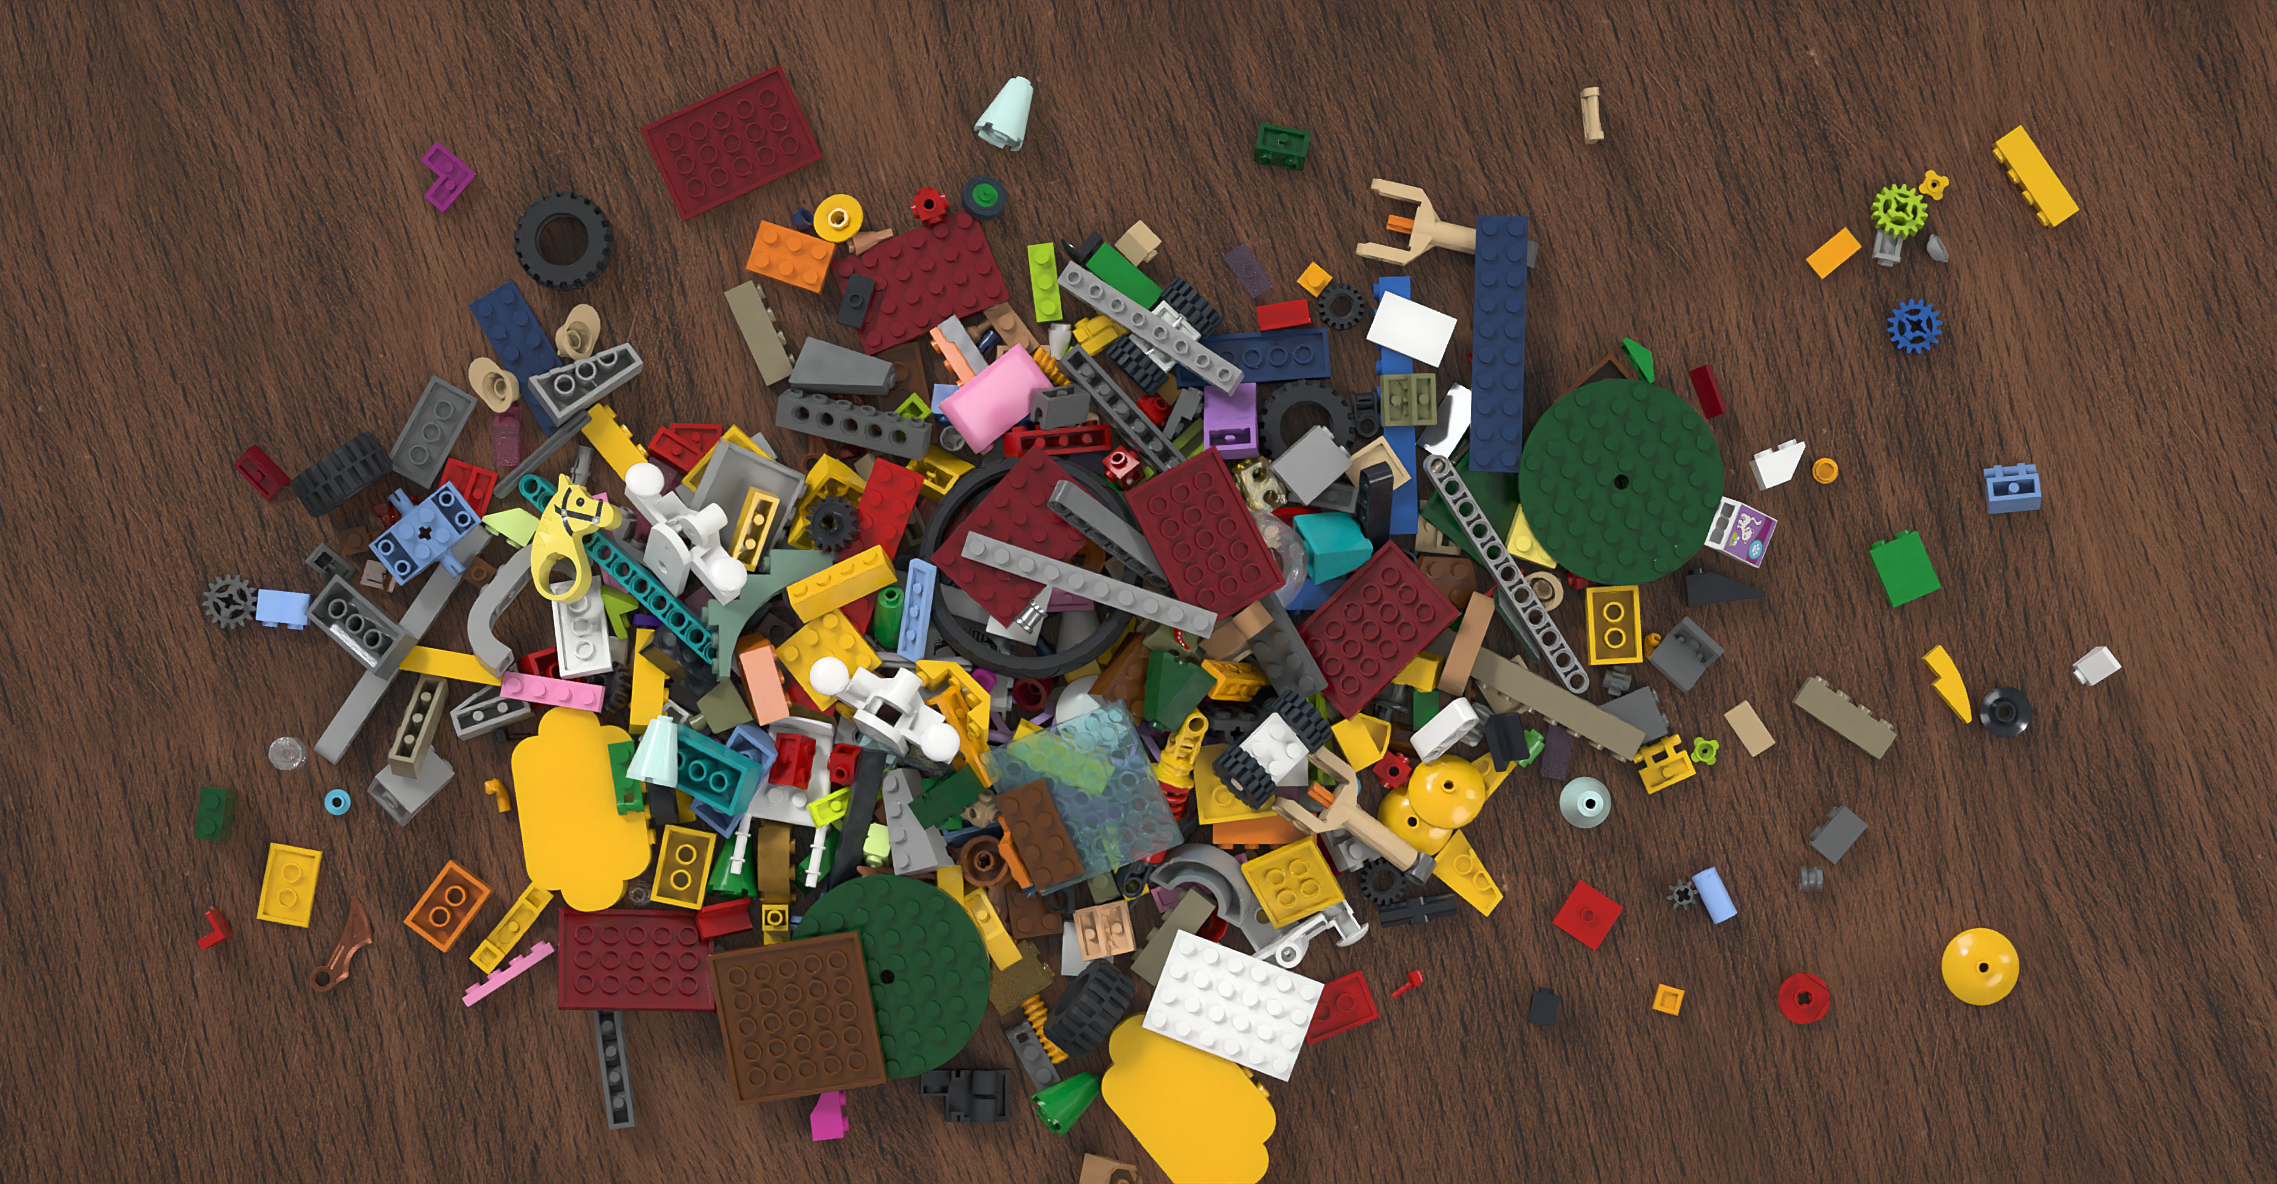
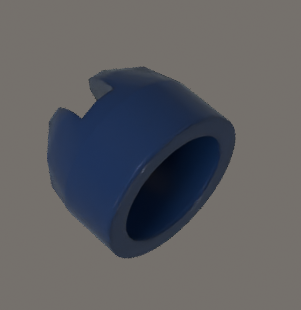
[791,208,814,231]

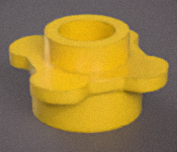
[1919,170,1949,200]

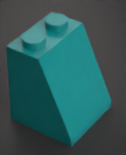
[1292,512,1373,585]

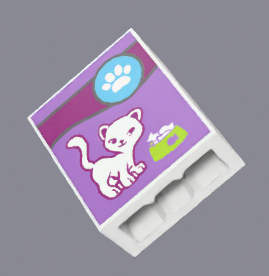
[1704,496,1778,568]

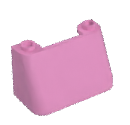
[938,342,1054,455]

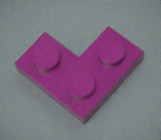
[421,141,477,214]

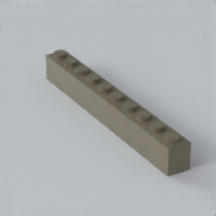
[1425,627,1647,763]

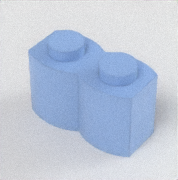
[256,589,313,630]

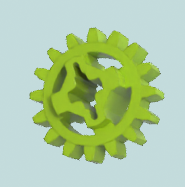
[1871,184,1928,240]

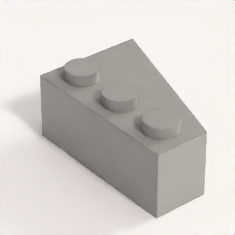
[450,663,536,741]

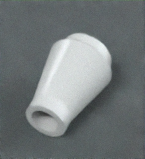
[1048,322,1073,360]

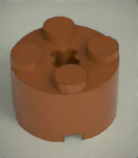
[959,835,1013,888]

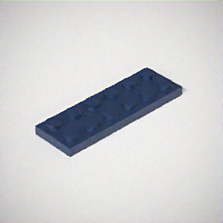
[468,279,590,438]
[1175,327,1331,390]

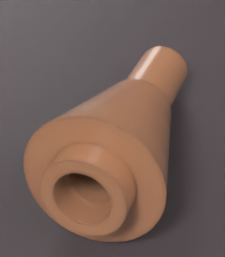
[845,228,894,256]

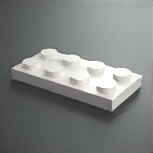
[550,575,613,680]

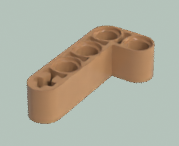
[1437,591,1498,698]
[1184,600,1274,671]

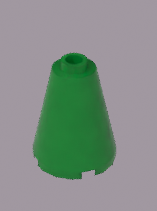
[871,585,905,649]
[706,828,757,900]
[1029,1071,1102,1138]

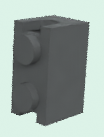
[1030,384,1090,431]
[1808,805,1868,865]

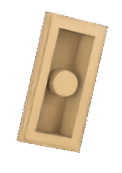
[1724,700,1775,757]

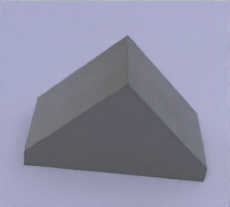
[305,542,356,581]

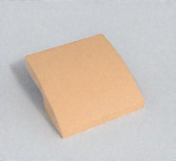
[1073,900,1137,962]

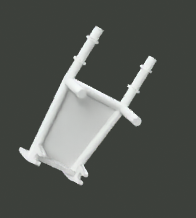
[730,716,837,888]

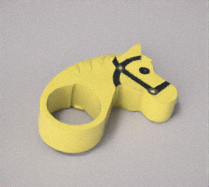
[531,474,622,604]

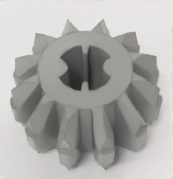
[1460,702,1494,747]

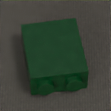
[194,786,238,842]

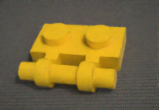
[1633,734,1696,794]

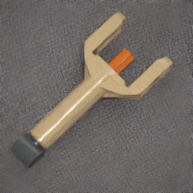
[1355,179,1539,269]
[1272,746,1437,886]

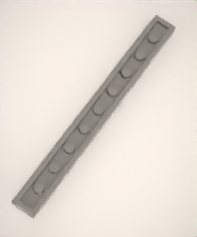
[961,531,1218,639]

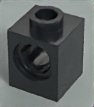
[1527,987,1560,1027]

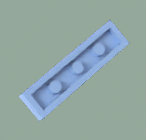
[897,558,937,663]

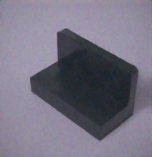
[1484,712,1530,772]

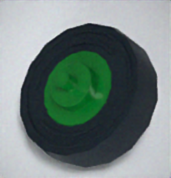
[961,175,1007,221]

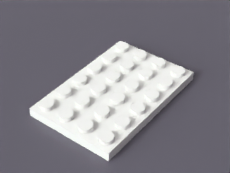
[1142,929,1324,1082]

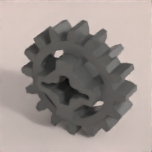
[202,574,258,629]

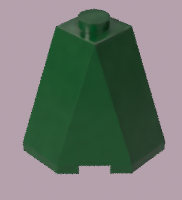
[1142,650,1217,733]

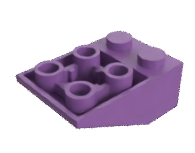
[1204,382,1259,460]

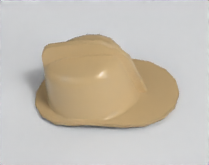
[555,304,601,361]
[469,357,521,413]
[1515,571,1564,618]

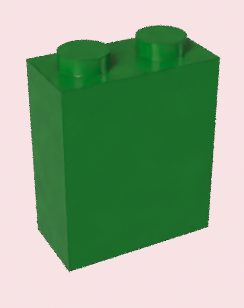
[1866,529,1941,608]

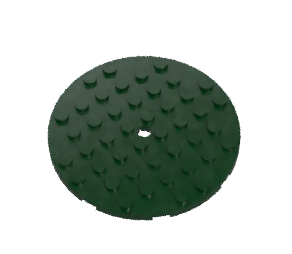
[1518,379,1724,586]
[791,873,991,1079]

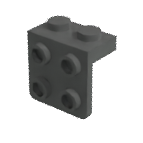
[1649,616,1725,692]

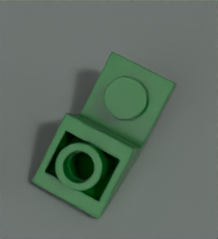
[1411,686,1439,731]

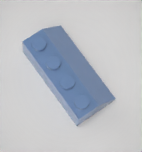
[689,722,778,839]

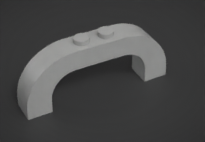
[467,543,594,679]

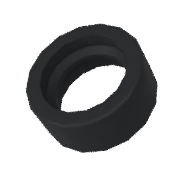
[650,782,679,825]

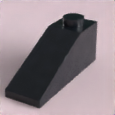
[1683,568,1766,607]

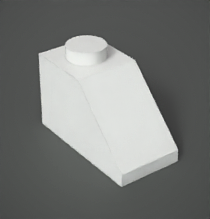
[2072,646,2121,686]

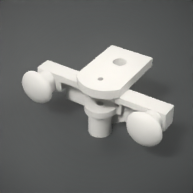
[624,463,747,606]
[810,657,960,765]
[1240,892,1369,969]

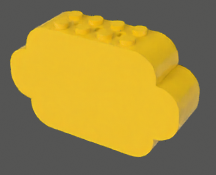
[511,706,658,912]
[1102,1012,1276,1184]

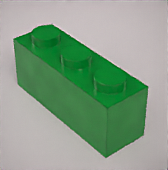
[1085,242,1163,311]

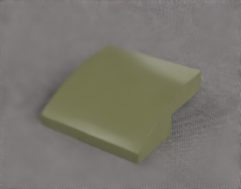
[1380,373,1437,427]

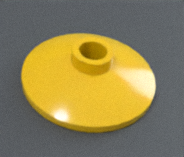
[814,194,863,243]

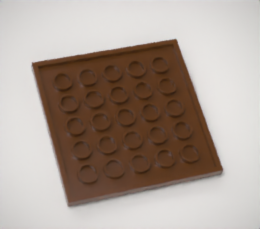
[707,930,888,1107]

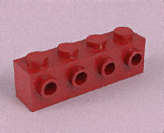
[1003,420,1112,458]

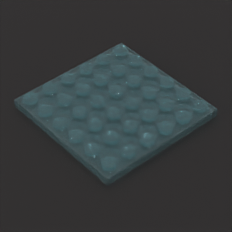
[980,699,1184,896]

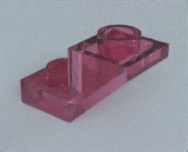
[493,407,523,466]

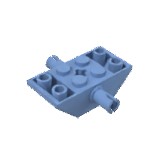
[368,481,482,586]

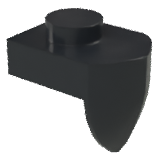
[1061,231,1102,265]

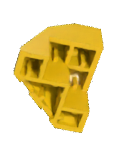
[788,454,867,550]

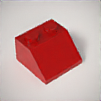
[517,646,588,710]

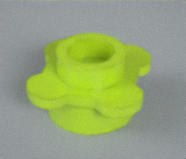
[1691,737,1719,765]

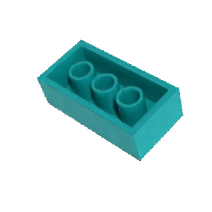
[675,722,763,816]

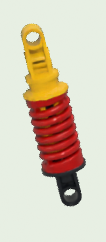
[1114,706,1208,898]

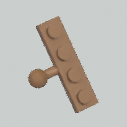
[965,302,1040,355]

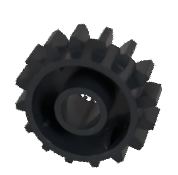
[805,495,862,553]
[586,660,633,717]

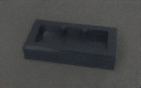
[836,273,876,330]

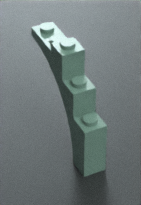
[701,549,833,682]

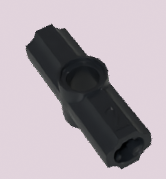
[1378,892,1458,928]

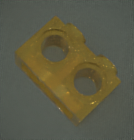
[1232,454,1288,516]

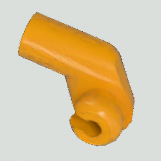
[1644,633,1662,661]
[484,778,512,813]

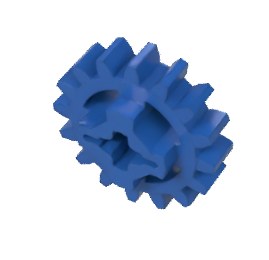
[1886,299,1943,355]

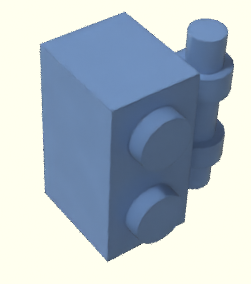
[1983,462,2042,514]

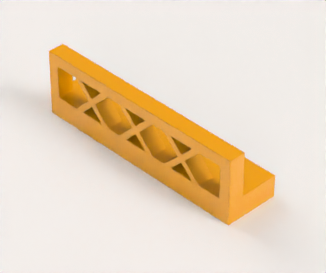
[1201,659,1272,702]
[923,685,1004,788]

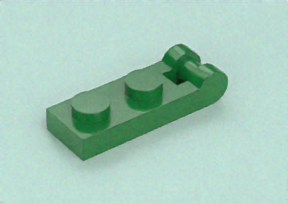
[607,740,645,816]

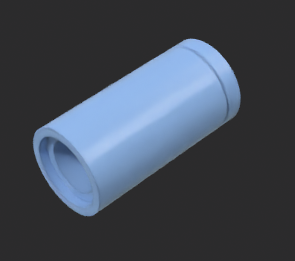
[1692,867,1738,924]

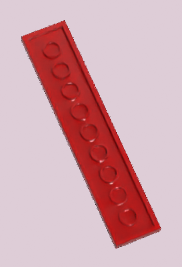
[787,457,926,717]

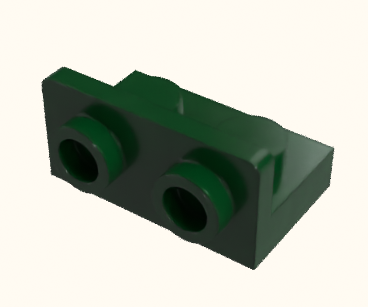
[1253,122,1311,171]

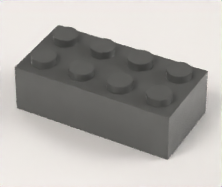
[305,574,419,681]

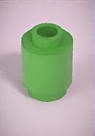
[1516,729,1546,768]

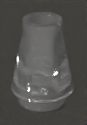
[628,881,652,907]

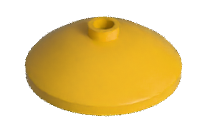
[1408,754,1485,830]
[1377,783,1453,856]
[1941,928,2019,1005]

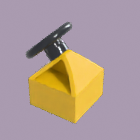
[1330,697,1411,773]

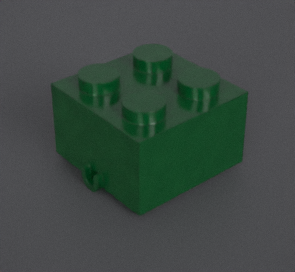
[907,764,986,830]

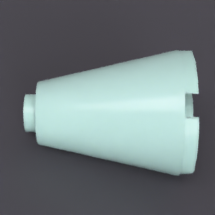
[974,76,1033,151]
[626,715,678,788]
[1559,777,1611,828]

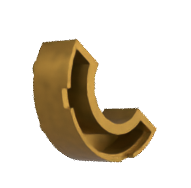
[758,818,797,910]

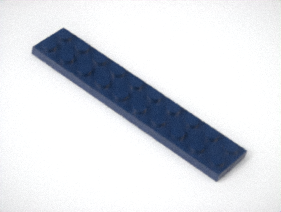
[1469,215,1528,474]

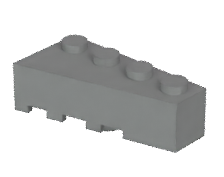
[528,343,643,427]
[881,768,955,876]

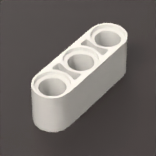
[1410,697,1479,763]

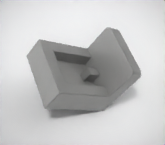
[1872,228,1903,267]

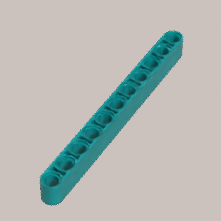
[519,474,733,664]

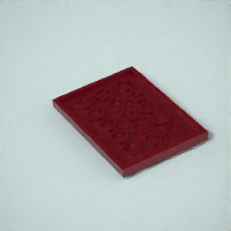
[640,64,823,222]
[830,209,1011,357]
[930,444,1105,629]
[1123,445,1287,623]
[1297,539,1462,721]
[558,908,715,1012]

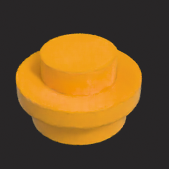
[1812,458,1838,484]

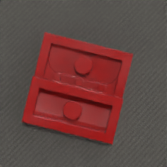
[437,457,498,522]

